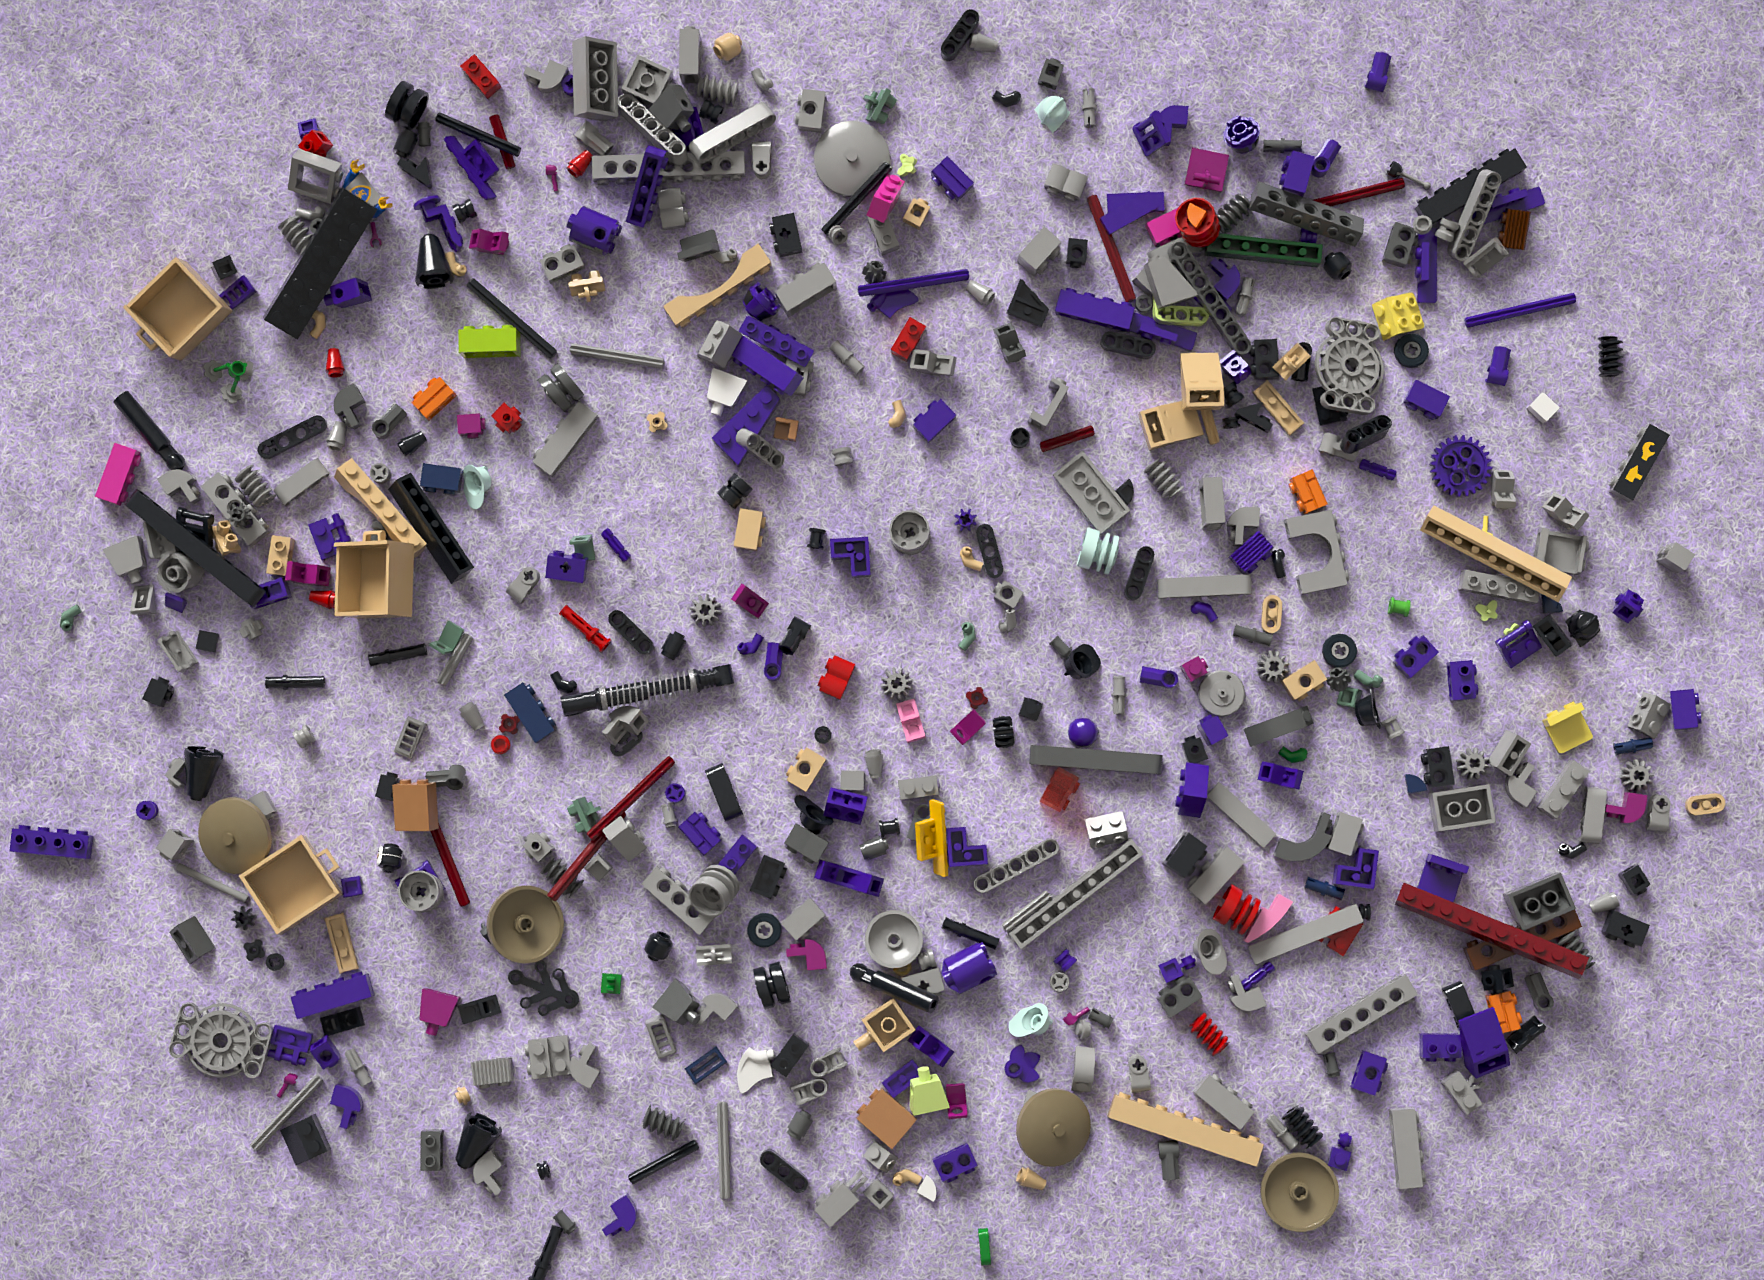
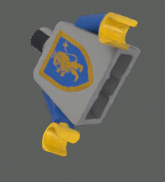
[342,159,393,218]

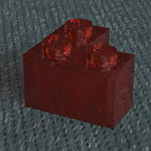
[1039,767,1080,812]

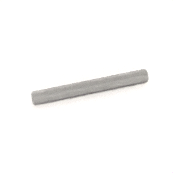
[570,343,664,369]
[250,1075,323,1151]
[717,1101,730,1199]

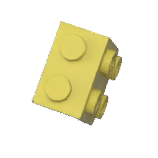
[1372,292,1424,341]
[1542,701,1593,753]

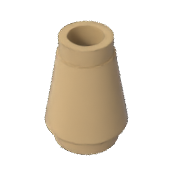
[1016,1167,1046,1191]

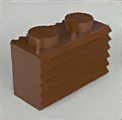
[1497,208,1531,250]

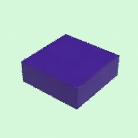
[341,876,363,898]

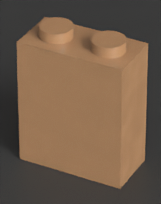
[392,779,439,831]
[856,1088,917,1149]

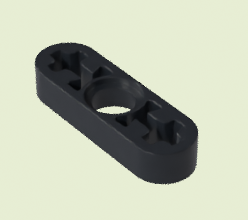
[976,524,1003,579]

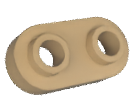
[1261,595,1282,634]
[1685,793,1725,815]

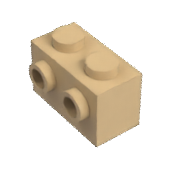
[734,508,766,551]

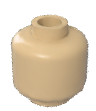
[713,32,742,61]

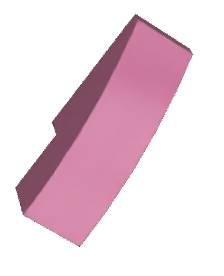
[1243,894,1293,943]

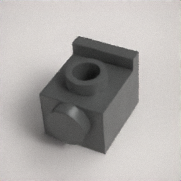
[1038,58,1064,90]

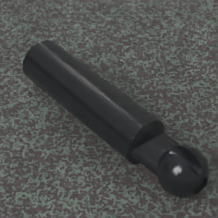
[113,391,185,470]
[850,963,939,1014]

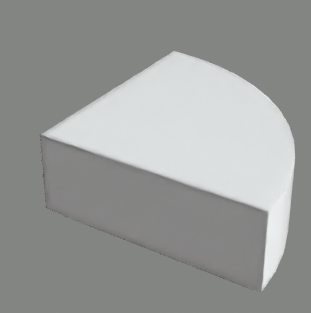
[917,1174,936,1202]

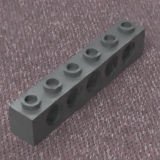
[1249,181,1364,247]

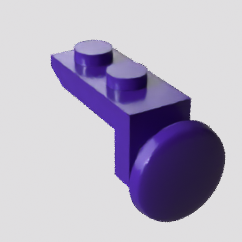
[413,195,463,252]

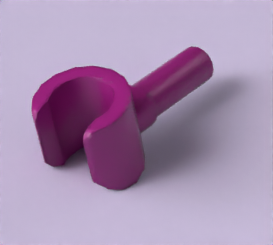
[546,165,558,191]
[370,222,382,248]
[1063,1007,1090,1025]
[277,1073,298,1098]

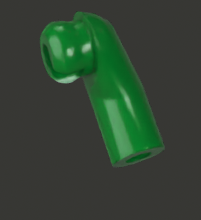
[1278,746,1308,763]

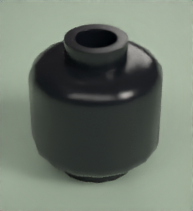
[1323,252,1352,280]
[644,931,673,961]

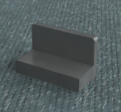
[677,229,720,262]
[169,916,215,964]

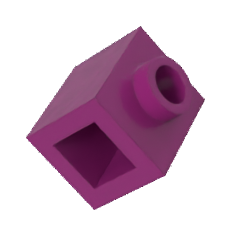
[457,413,486,439]
[1180,656,1208,683]

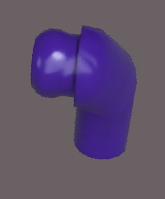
[1191,601,1218,623]
[737,633,764,655]

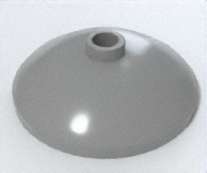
[865,910,923,969]

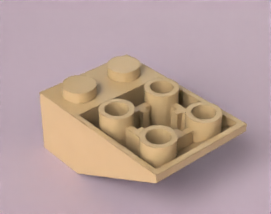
[1180,353,1224,410]
[1138,401,1204,451]

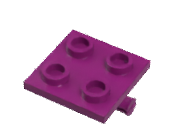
[1184,147,1229,192]

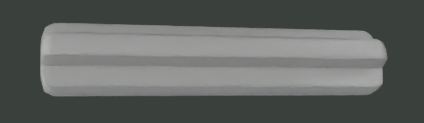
[437,633,473,686]
[1002,891,1052,932]

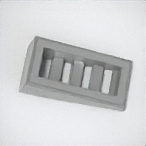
[394,716,427,759]
[645,1014,677,1059]

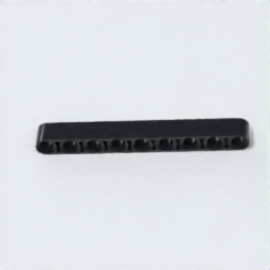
[125,489,266,607]

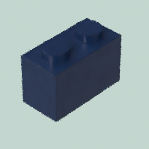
[420,463,463,495]

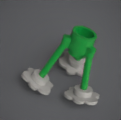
[203,359,253,404]

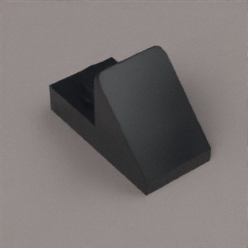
[397,157,432,189]
[1234,402,1273,433]

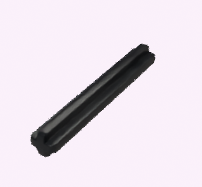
[628,1140,699,1184]

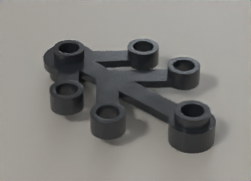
[508,961,579,1016]

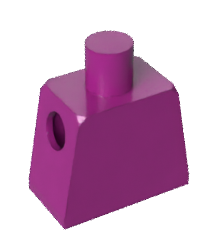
[419,988,460,1036]

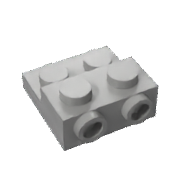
[525,1035,571,1079]

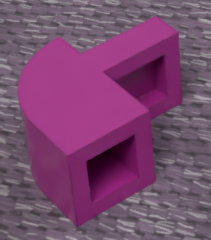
[469,229,509,255]
[285,561,331,586]
[1605,792,1648,823]
[786,939,827,970]

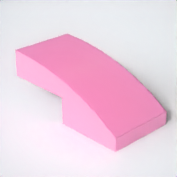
[896,699,926,743]

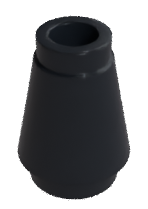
[397,431,427,456]

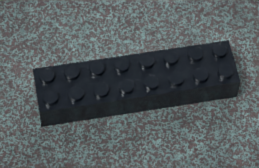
[263,187,378,340]

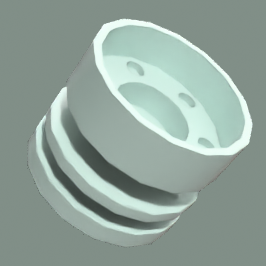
[1077,528,1119,575]

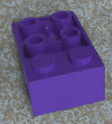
[1458,1007,1510,1079]

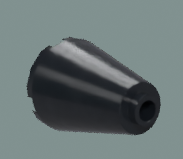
[415,234,454,289]
[184,746,224,801]
[455,1112,502,1169]

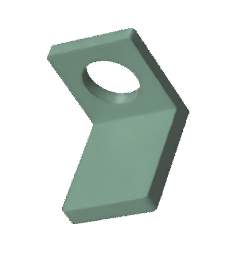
[569,534,596,561]
[429,620,464,655]

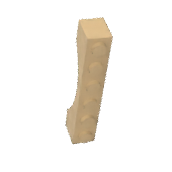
[663,243,772,328]
[334,458,427,559]

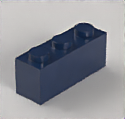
[504,682,556,743]

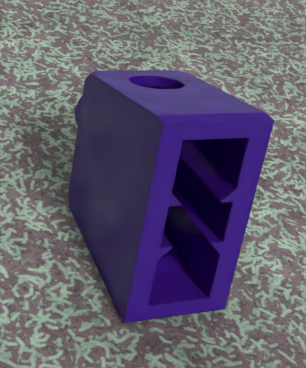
[323,278,372,308]

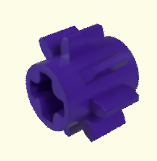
[954,509,977,532]

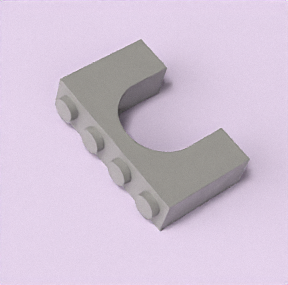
[1284,510,1349,595]

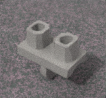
[696,944,732,966]

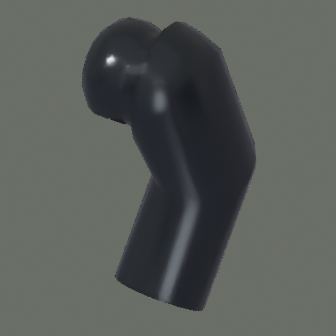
[992,90,1021,107]
[1271,549,1286,578]
[550,671,577,693]
[1558,842,1587,859]

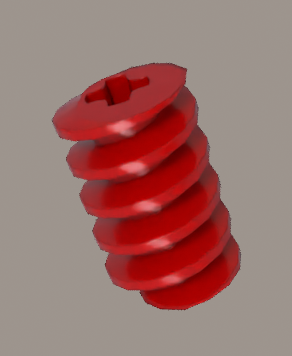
[1189,1013,1230,1056]

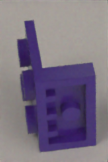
[1417,854,1469,902]

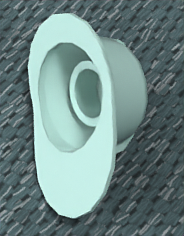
[1034,96,1070,133]
[463,464,491,509]
[1008,1003,1053,1037]

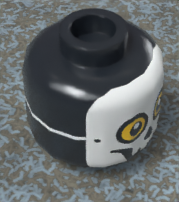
[376,843,403,873]

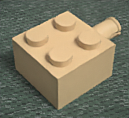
[853,997,915,1052]

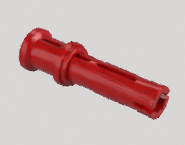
[559,605,612,653]

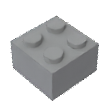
[1017,226,1062,276]

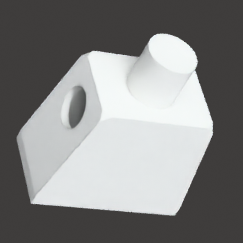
[707,368,748,417]

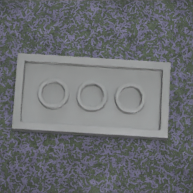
[1053,451,1130,534]

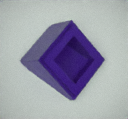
[297,118,319,140]
[165,592,188,613]

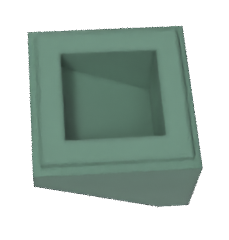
[1336,687,1362,709]

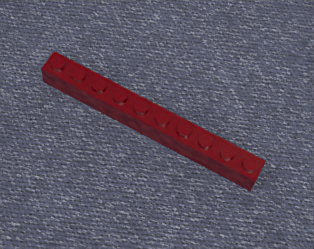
[1395,883,1589,979]

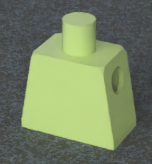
[909,1067,949,1116]

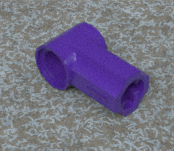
[1364,52,1392,93]
[1311,139,1342,178]
[1485,346,1511,386]
[764,642,783,681]
[1139,666,1178,688]

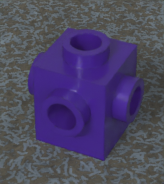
[1612,589,1644,624]

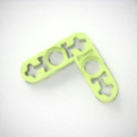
[1152,293,1209,326]

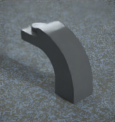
[1244,706,1314,747]
[1273,812,1332,861]

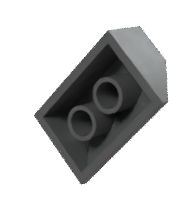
[1502,872,1576,931]

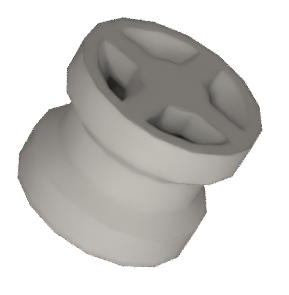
[832,447,853,466]
[369,463,391,484]
[292,725,316,749]
[917,948,937,971]
[1049,972,1069,992]

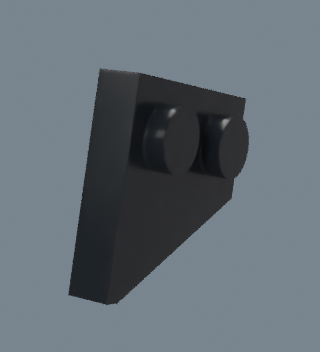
[1006,279,1049,328]

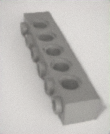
[1304,974,1418,1055]

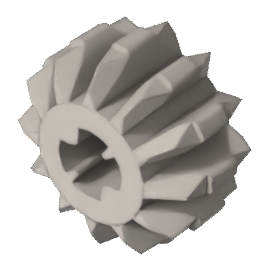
[689,594,722,627]
[1256,651,1289,683]
[881,667,913,700]
[1456,747,1490,780]
[1620,759,1654,792]

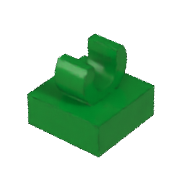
[601,973,622,994]

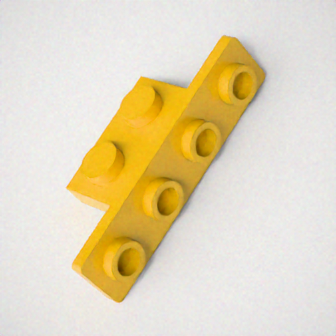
[915,799,949,877]

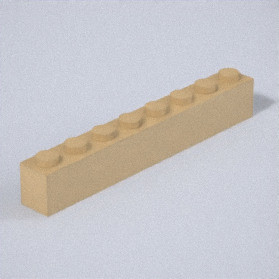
[1420,505,1572,602]
[1107,1092,1264,1167]

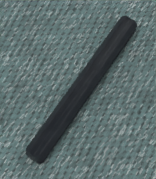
[435,112,521,157]
[821,162,892,236]

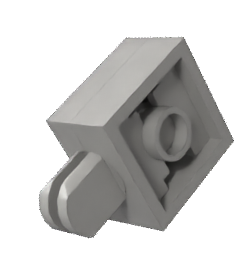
[621,55,674,107]
[814,1170,868,1227]

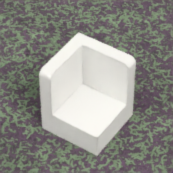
[1526,393,1560,423]

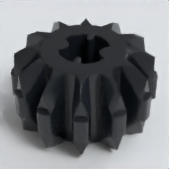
[993,716,1015,748]

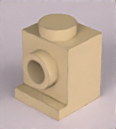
[903,198,930,230]

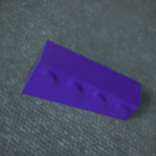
[712,385,781,467]

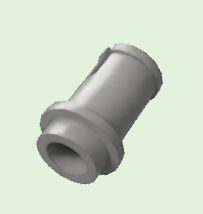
[661,803,678,828]

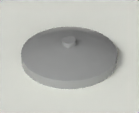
[814,121,890,197]

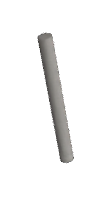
[176,863,249,903]

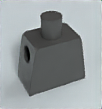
[649,84,694,132]
[652,979,701,1025]

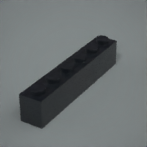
[1415,148,1527,225]
[388,473,474,584]

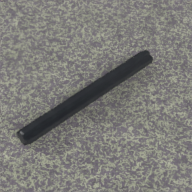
[467,278,557,359]

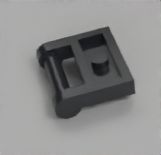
[176,507,215,547]

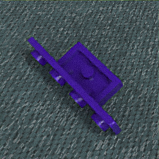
[443,136,499,200]
[1472,186,1545,225]
[1415,228,1437,303]
[1130,313,1197,351]
[739,315,814,367]

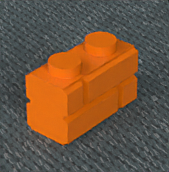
[411,377,457,421]
[1288,469,1328,515]
[1485,990,1522,1033]

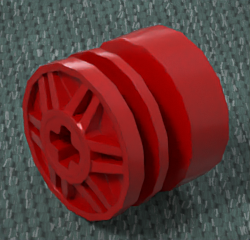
[1175,198,1220,248]
[1212,884,1261,935]

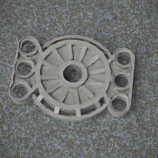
[1314,317,1384,415]
[169,1002,273,1078]

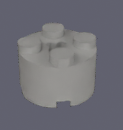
[157,551,204,593]

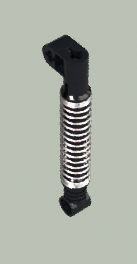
[560,664,735,717]

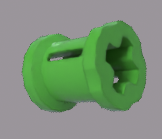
[1388,597,1411,617]

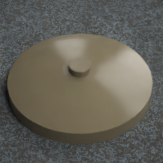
[198,797,272,874]
[487,885,564,963]
[1016,1088,1091,1167]
[1260,1152,1339,1232]

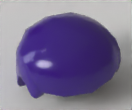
[1068,718,1099,747]

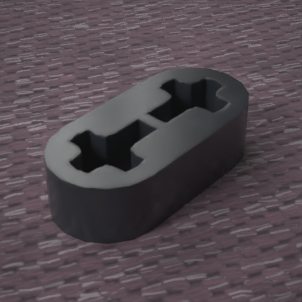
[610,731,643,756]

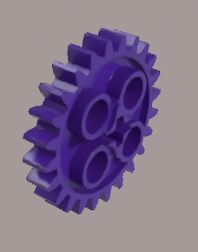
[1429,435,1493,497]

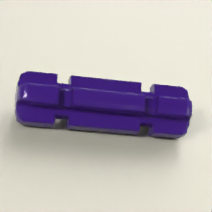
[1359,459,1397,481]
[601,528,631,562]
[1241,961,1275,991]

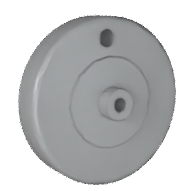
[1198,670,1245,717]

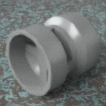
[1435,217,1460,242]

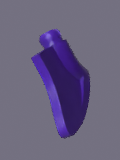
[867,289,919,319]

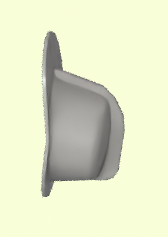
[1193,929,1227,975]

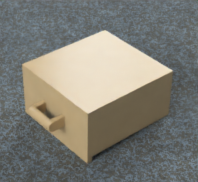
[123,257,233,361]
[334,530,414,619]
[239,835,343,935]

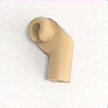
[445,252,467,277]
[888,400,906,428]
[892,1169,922,1186]

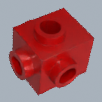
[298,130,334,157]
[491,402,523,434]

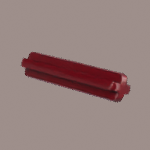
[489,114,516,169]
[1039,425,1095,452]

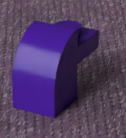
[1161,105,1189,146]
[1208,257,1240,301]
[1257,761,1304,790]
[907,1025,954,1067]
[330,1084,363,1129]
[602,1193,637,1236]

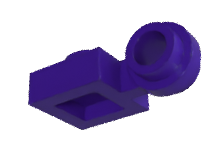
[1158,955,1196,983]
[1327,1132,1352,1171]

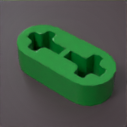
[978,1228,991,1266]

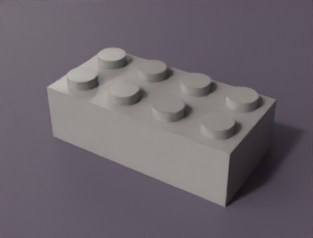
[572,36,618,121]

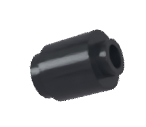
[393,128,418,158]
[661,631,687,660]

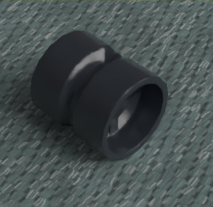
[717,473,753,509]

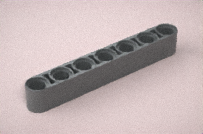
[1168,242,1251,355]
[1029,745,1163,774]

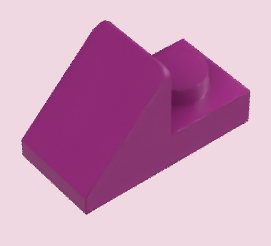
[731,583,769,619]

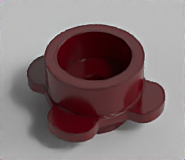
[966,687,988,709]
[499,714,520,735]

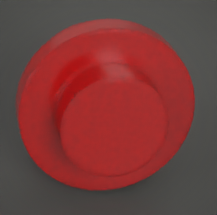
[491,735,510,754]

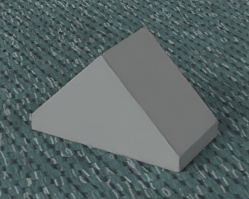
[130,585,156,616]

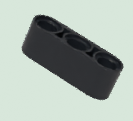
[941,9,979,61]
[1100,331,1156,359]
[1340,415,1392,454]
[1124,546,1155,601]
[608,610,654,655]
[705,763,743,822]
[1442,981,1475,1028]
[760,1149,808,1193]

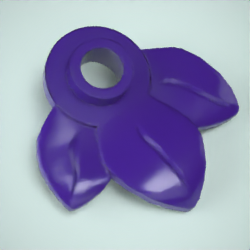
[1004,1045,1040,1082]

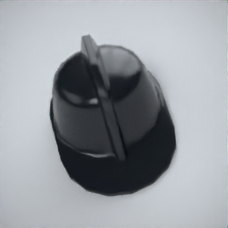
[1565,610,1600,647]
[1064,644,1101,680]
[1355,684,1381,729]
[794,795,834,835]

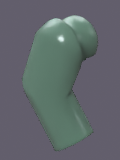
[60,604,82,631]
[958,622,976,651]
[1354,670,1383,688]

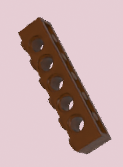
[1463,909,1582,971]

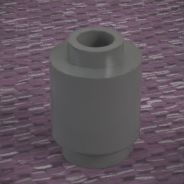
[859,836,889,860]
[786,1110,813,1140]

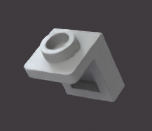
[164,757,186,788]
[863,1140,898,1173]

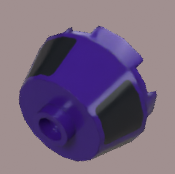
[1223,115,1260,154]
[743,282,780,321]

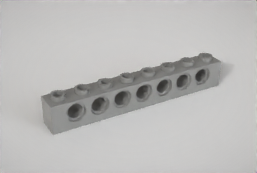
[592,151,745,185]
[1009,839,1144,949]

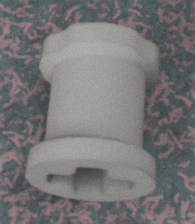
[1380,715,1405,740]

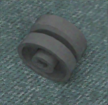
[537,363,584,412]

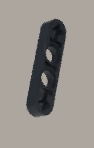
[257,415,327,459]

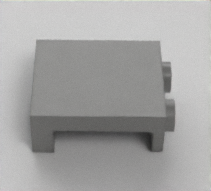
[1028,377,1069,431]
[1534,528,1589,575]

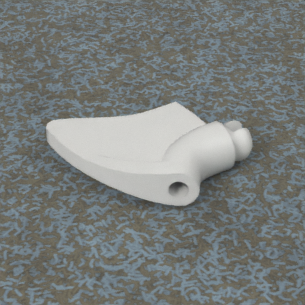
[737,1047,775,1093]

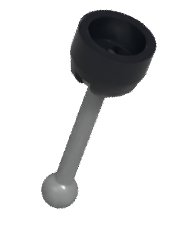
[1386,161,1431,190]

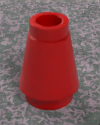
[566,150,593,178]
[326,348,345,378]
[309,590,335,609]

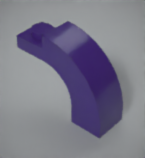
[814,859,884,897]

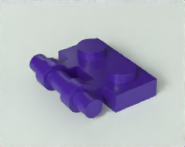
[308,513,351,561]
[267,1024,313,1066]

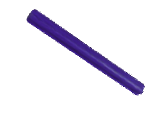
[857,269,969,297]
[1464,293,1576,328]

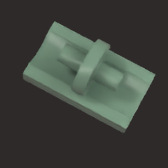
[863,88,897,124]
[567,797,601,833]

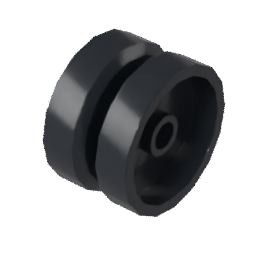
[385,81,429,130]
[753,961,791,1010]

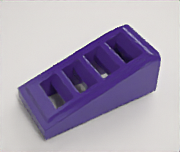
[219,275,257,310]

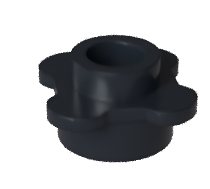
[243,939,265,961]

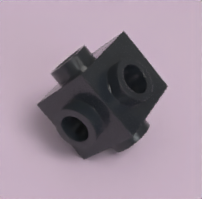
[1481,965,1514,994]

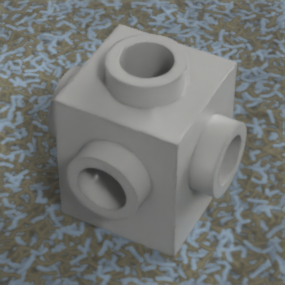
[522,832,554,862]

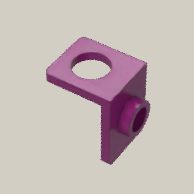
[950,709,986,745]
[946,1083,968,1119]

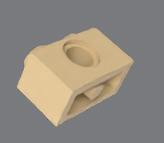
[266,535,295,577]
[1280,660,1327,701]
[786,747,826,792]

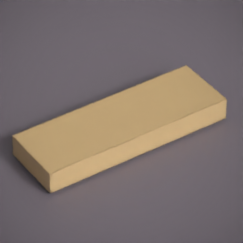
[1252,380,1304,436]
[324,913,359,974]

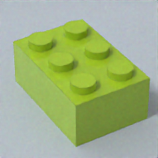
[458,325,521,358]

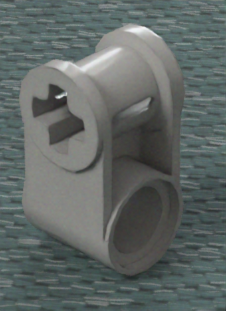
[752,141,772,179]
[506,567,540,604]
[1645,794,1671,832]
[810,1047,848,1077]
[1128,1054,1151,1093]
[790,1077,829,1106]

